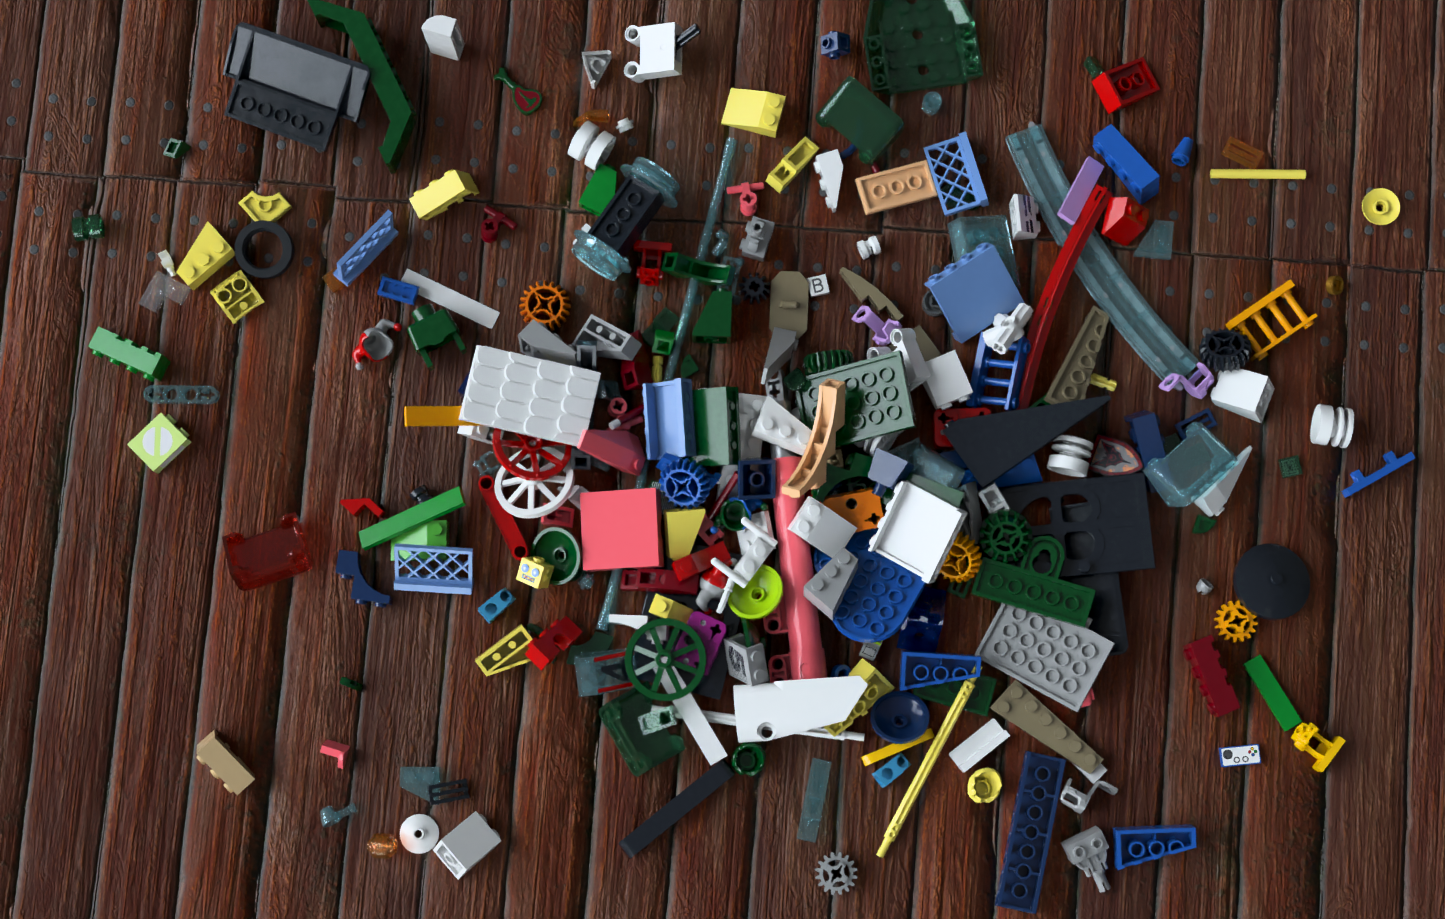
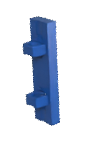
[1341,451,1415,498]

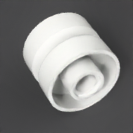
[568,120,616,171]

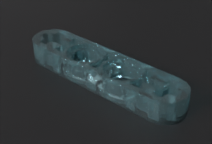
[143,385,220,404]

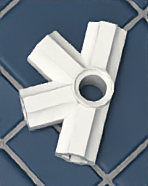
[983,303,1033,354]

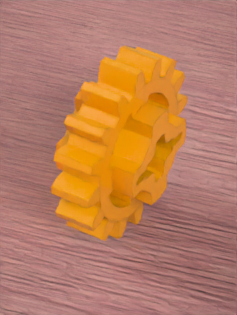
[1214,600,1258,643]

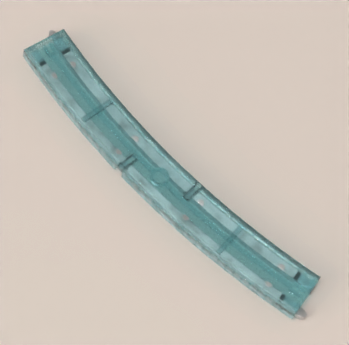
[1005,121,1200,391]

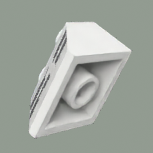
[1009,194,1040,240]

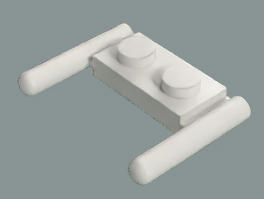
[711,517,778,588]

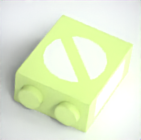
[127,413,191,474]

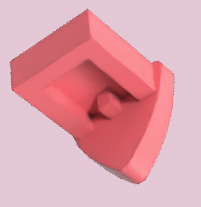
[320,739,350,769]

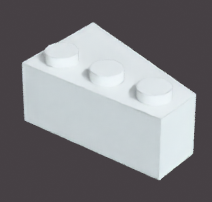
[751,395,812,456]

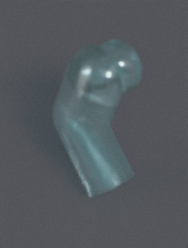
[711,229,729,257]

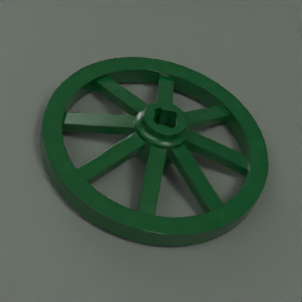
[625,618,707,701]

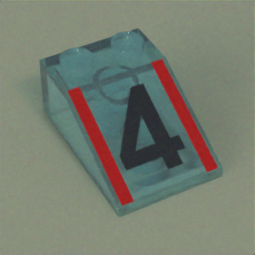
[574,648,638,697]

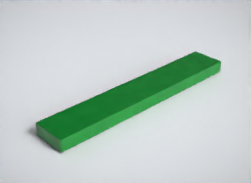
[359,486,466,551]

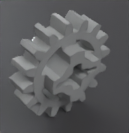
[815,852,857,895]

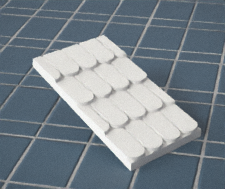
[458,345,601,446]

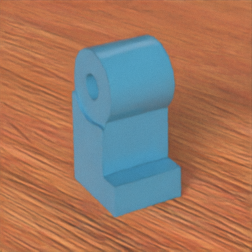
[478,587,516,624]
[872,752,911,788]

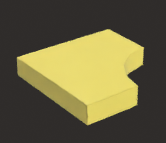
[239,191,292,232]

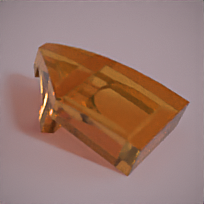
[573,110,609,127]

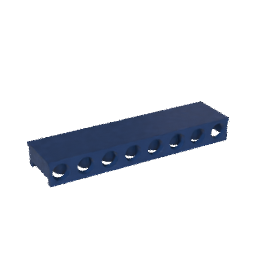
[995,751,1066,914]

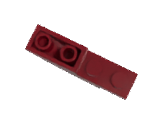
[620,568,700,595]

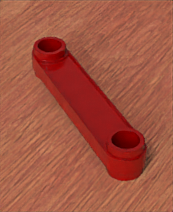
[478,475,530,561]

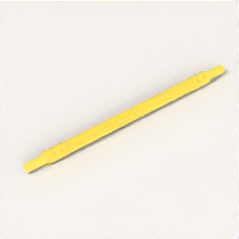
[876,666,982,858]

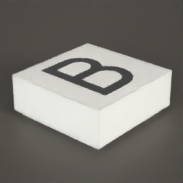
[807,274,830,298]

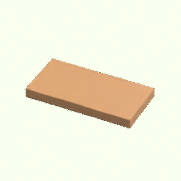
[855,160,938,215]

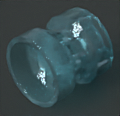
[922,92,942,115]

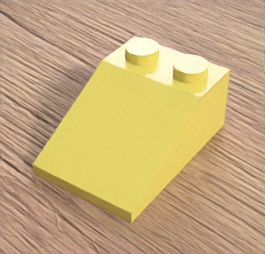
[721,88,786,138]

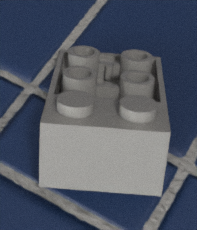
[518,319,577,367]

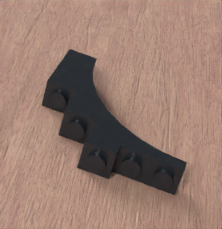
[571,340,598,470]

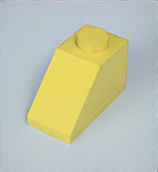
[649,594,694,624]

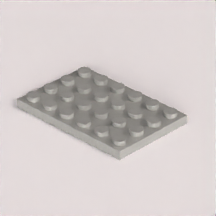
[974,604,1115,712]

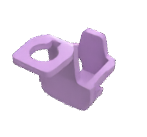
[851,305,902,346]
[1158,362,1214,399]

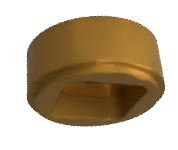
[1326,276,1344,295]

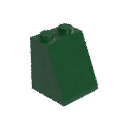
[692,288,732,344]

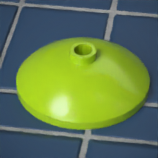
[727,564,783,620]

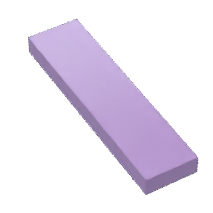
[1057,156,1104,225]

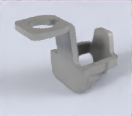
[1059,778,1119,814]

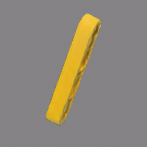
[861,728,935,766]

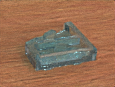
[400,767,440,805]

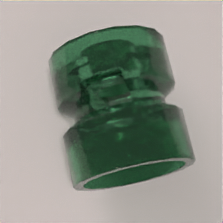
[72,214,105,242]

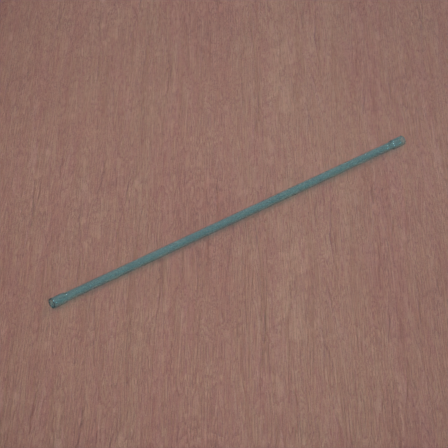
[596,138,738,632]

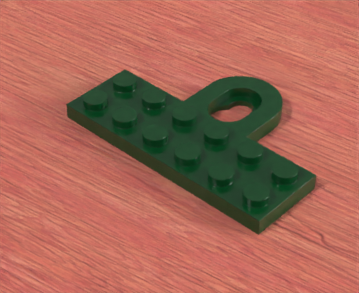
[971,536,1096,629]

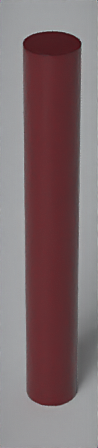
[707,471,738,520]

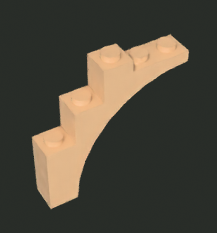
[782,378,845,498]

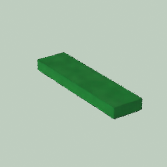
[1242,654,1302,732]

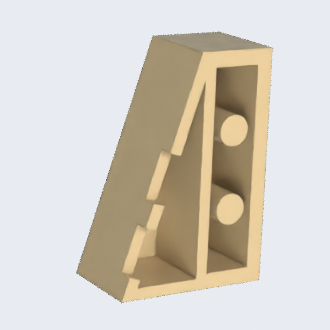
[197,729,255,795]

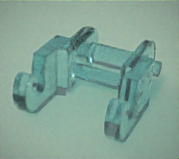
[472,450,502,477]

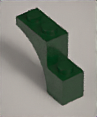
[661,253,736,286]
[811,451,873,503]

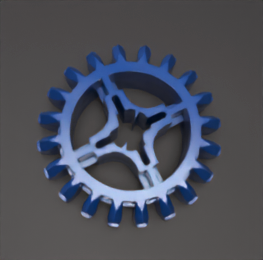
[659,458,711,510]

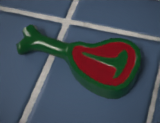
[494,67,543,116]

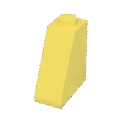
[663,506,705,561]

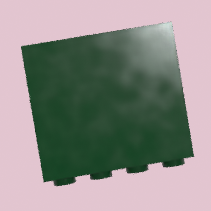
[682,386,741,467]

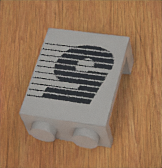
[723,633,769,686]

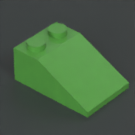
[391,520,449,561]

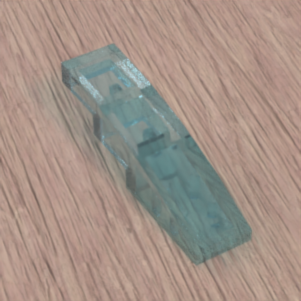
[796,758,832,843]

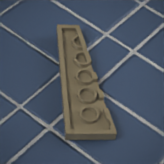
[1044,306,1110,404]

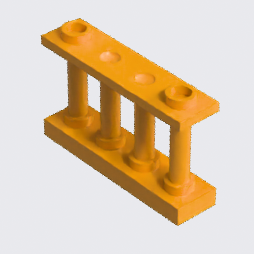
[1225,279,1317,361]

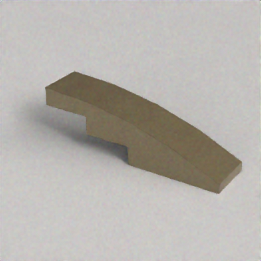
[839,267,904,322]

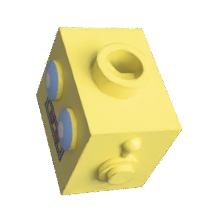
[516,556,554,589]

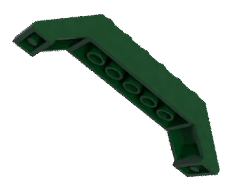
[307,0,417,174]

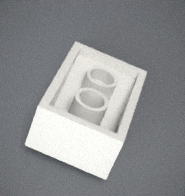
[787,496,857,558]

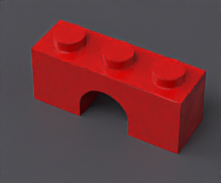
[525,616,583,670]

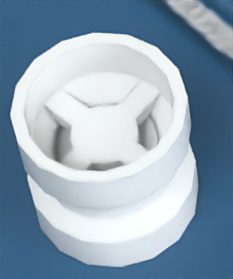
[857,235,881,260]

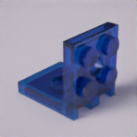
[896,587,946,652]

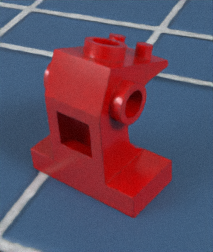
[634,240,672,286]

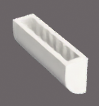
[421,15,465,61]

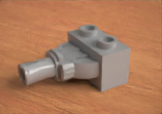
[739,216,775,262]
[1061,826,1111,893]

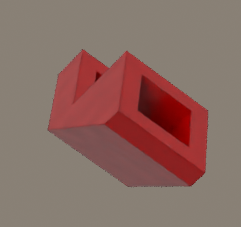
[339,498,386,519]

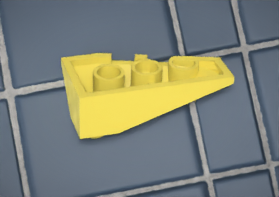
[823,658,895,737]

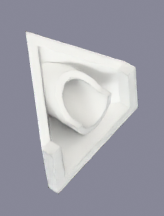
[582,50,612,89]

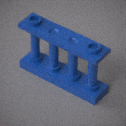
[966,332,1031,411]

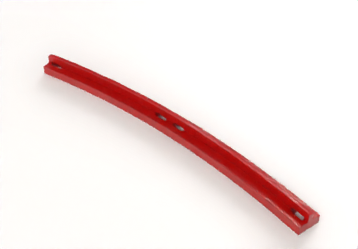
[1016,184,1113,410]

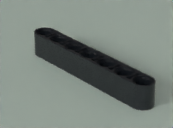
[618,758,736,859]

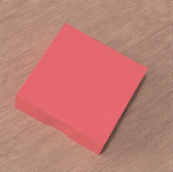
[580,488,664,572]

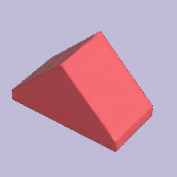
[541,503,575,528]

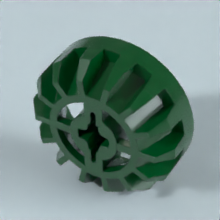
[979,509,1032,563]

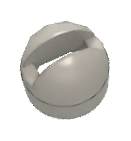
[1196,578,1214,595]

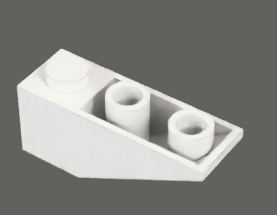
[813,149,843,213]

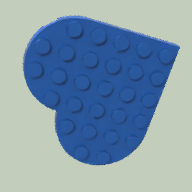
[814,528,927,643]

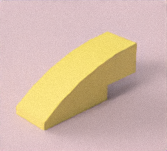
[766,136,819,193]

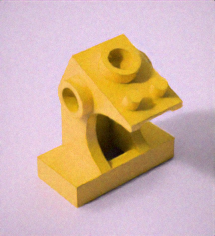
[1291,722,1346,772]

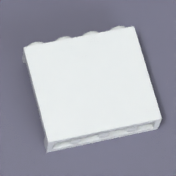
[868,480,968,584]

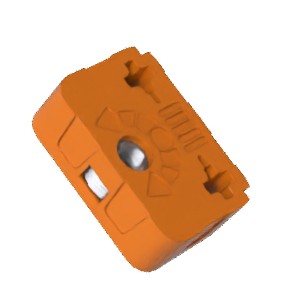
[822,487,884,532]

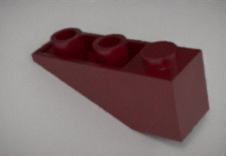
[621,330,653,391]

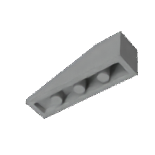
[761,327,799,384]

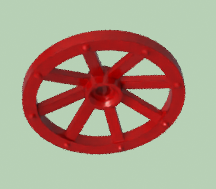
[492,428,572,481]

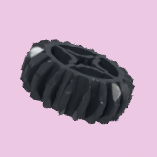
[1199,327,1252,373]

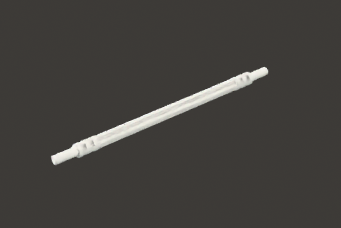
[651,705,865,741]

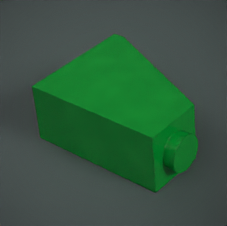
[578,163,618,217]

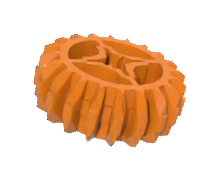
[519,280,571,331]

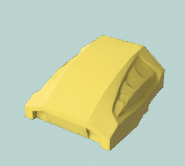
[210,270,265,324]

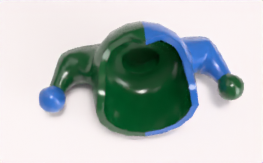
[710,497,768,534]

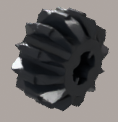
[739,272,770,305]

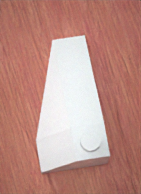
[1193,445,1252,517]

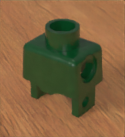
[407,303,467,371]

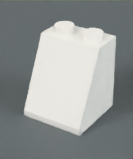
[922,350,973,410]
[1210,368,1275,423]
[433,811,501,880]

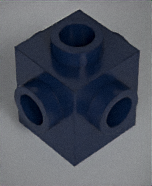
[821,31,850,60]

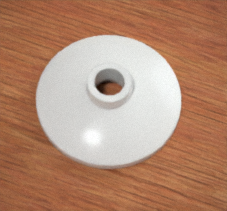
[400,814,439,854]

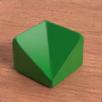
[652,329,675,356]

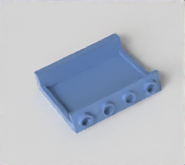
[924,242,1024,344]

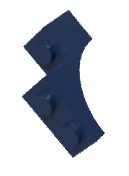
[335,550,393,608]

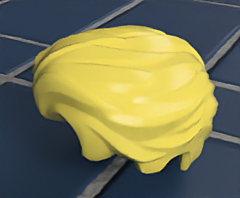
[968,767,1002,803]

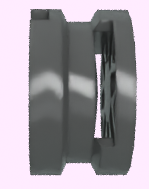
[922,290,943,317]

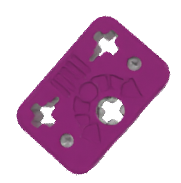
[674,611,728,676]

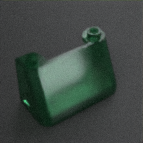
[815,76,905,167]
[599,681,686,777]

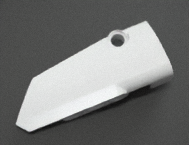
[733,676,868,743]

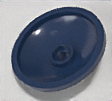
[870,691,929,744]

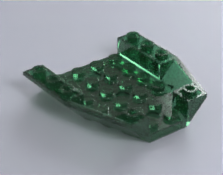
[863,0,983,95]

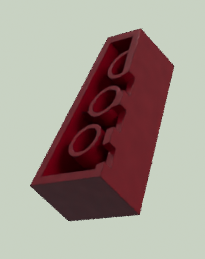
[1183,634,1241,717]

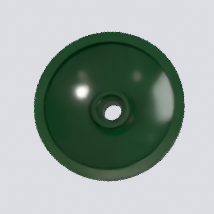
[531,527,582,585]
[741,617,766,648]

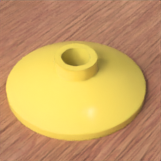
[1362,188,1400,225]

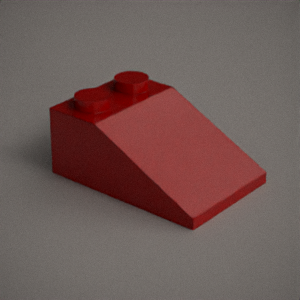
[1091,57,1160,114]

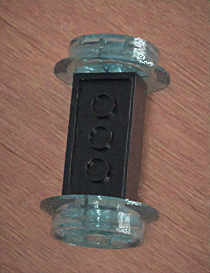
[571,157,680,281]

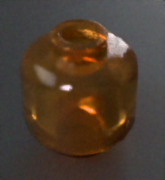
[367,833,398,859]

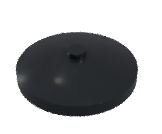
[1233,543,1310,620]

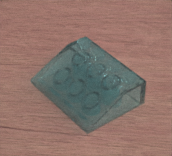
[947,215,1021,289]

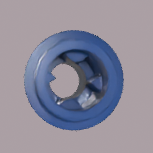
[1171,137,1193,166]

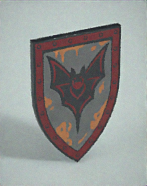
[1086,433,1144,476]

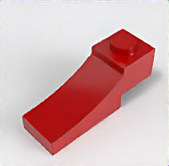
[671,541,731,582]

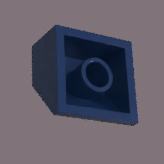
[738,457,776,500]

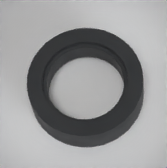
[235,220,295,279]

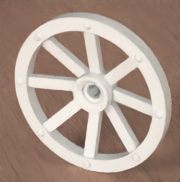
[494,447,575,518]

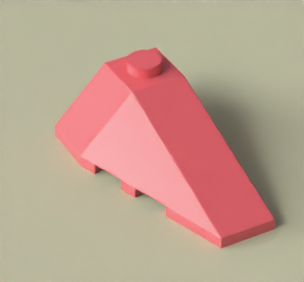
[577,430,646,476]

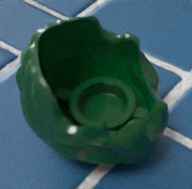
[731,742,766,776]

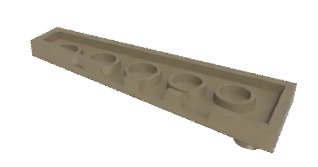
[990,680,1104,774]

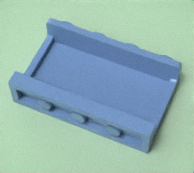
[642,378,696,460]

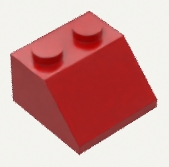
[1101,197,1149,246]

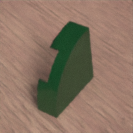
[681,354,700,378]
[1191,514,1217,534]
[339,677,363,692]

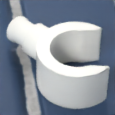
[158,250,177,277]

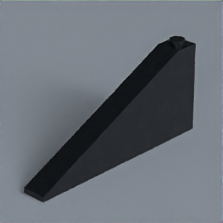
[942,395,1111,489]

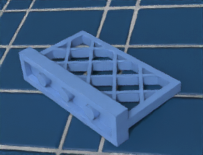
[923,131,989,217]
[333,209,399,287]
[394,543,474,595]

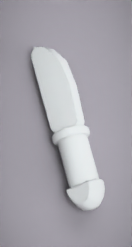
[716,578,735,614]

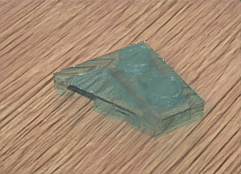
[1133,220,1174,260]

